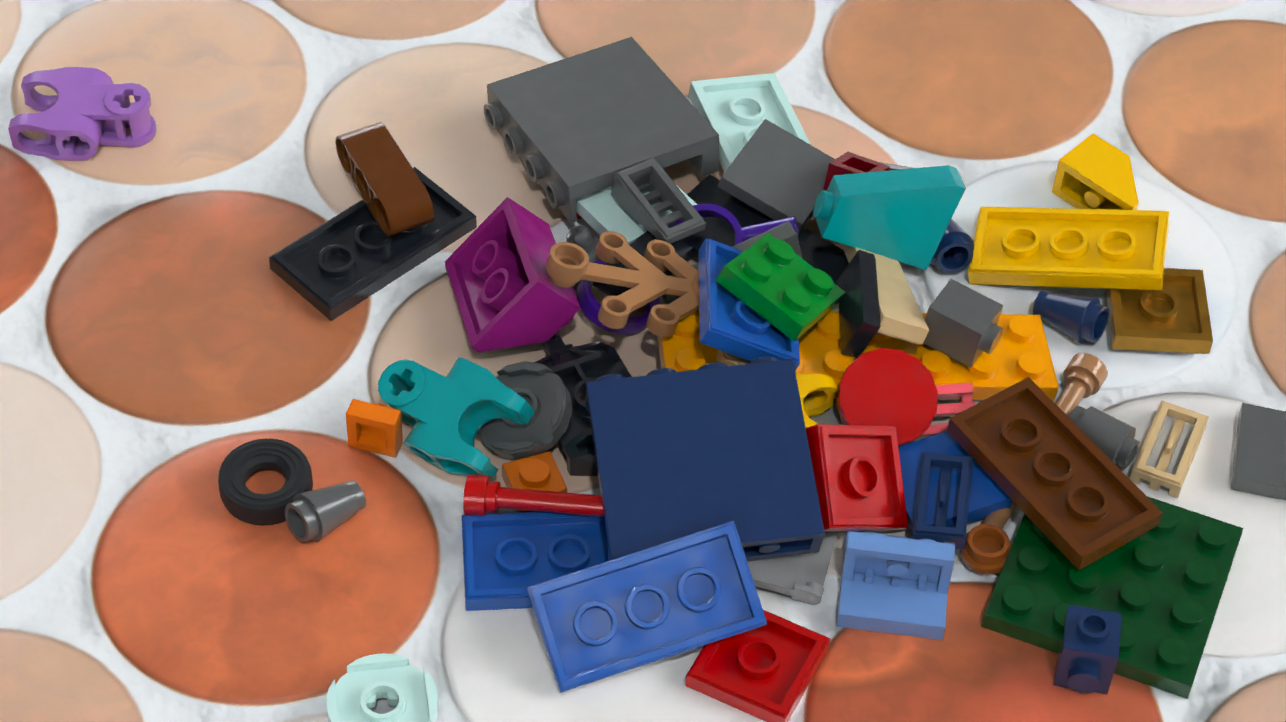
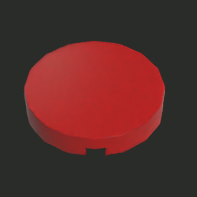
[836,348,938,447]

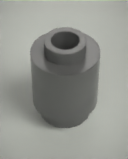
[1068,405,1140,468]

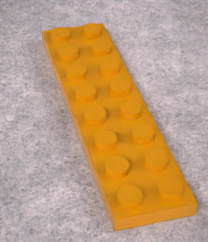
[657,310,1059,401]

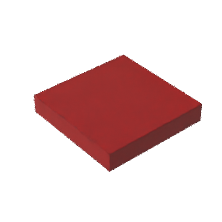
[806,424,909,531]
[685,610,830,722]

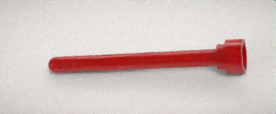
[463,474,604,517]

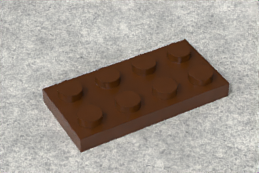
[947,377,1163,570]

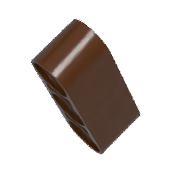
[335,122,434,237]

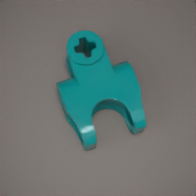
[378,358,535,481]

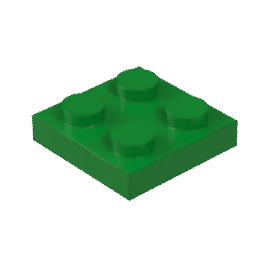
[716,233,845,342]

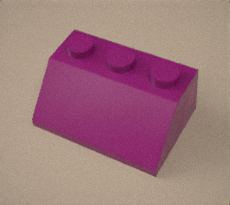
[444,197,580,352]

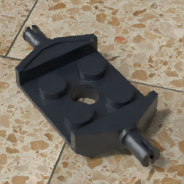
[534,331,632,476]

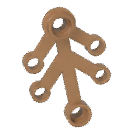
[546,231,699,337]

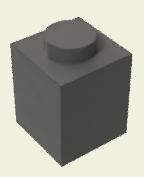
[923,279,1004,368]

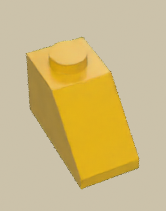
[1052,133,1139,210]

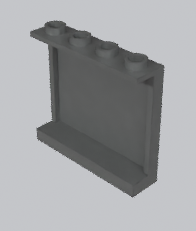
[484,37,719,223]

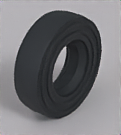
[218,439,313,525]

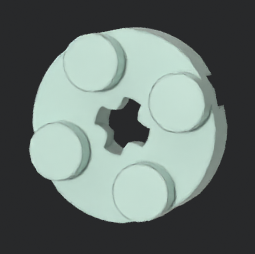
[326,653,439,722]

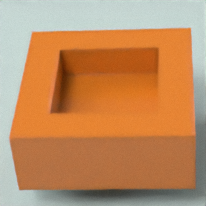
[346,399,403,458]
[502,451,568,513]

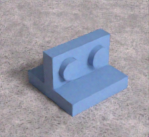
[836,531,955,640]

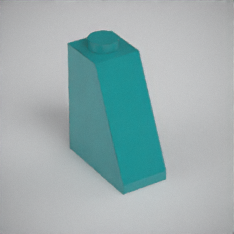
[813,165,966,270]

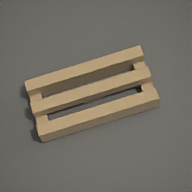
[1130,400,1209,498]

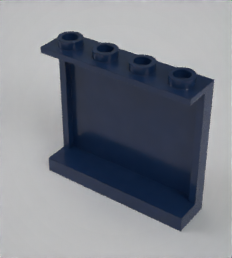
[585,357,825,561]

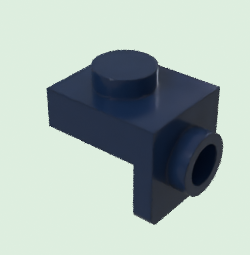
[1053,605,1122,694]

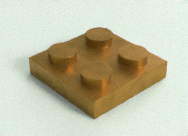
[1106,268,1213,354]

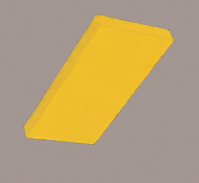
[968,207,1170,290]

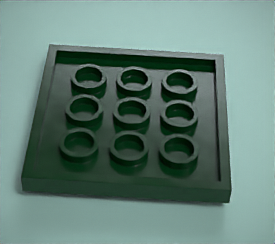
[981,496,1244,699]

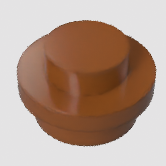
[960,524,1012,574]

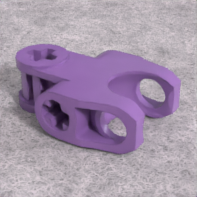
[8,67,156,161]

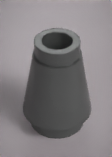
[285,480,366,542]

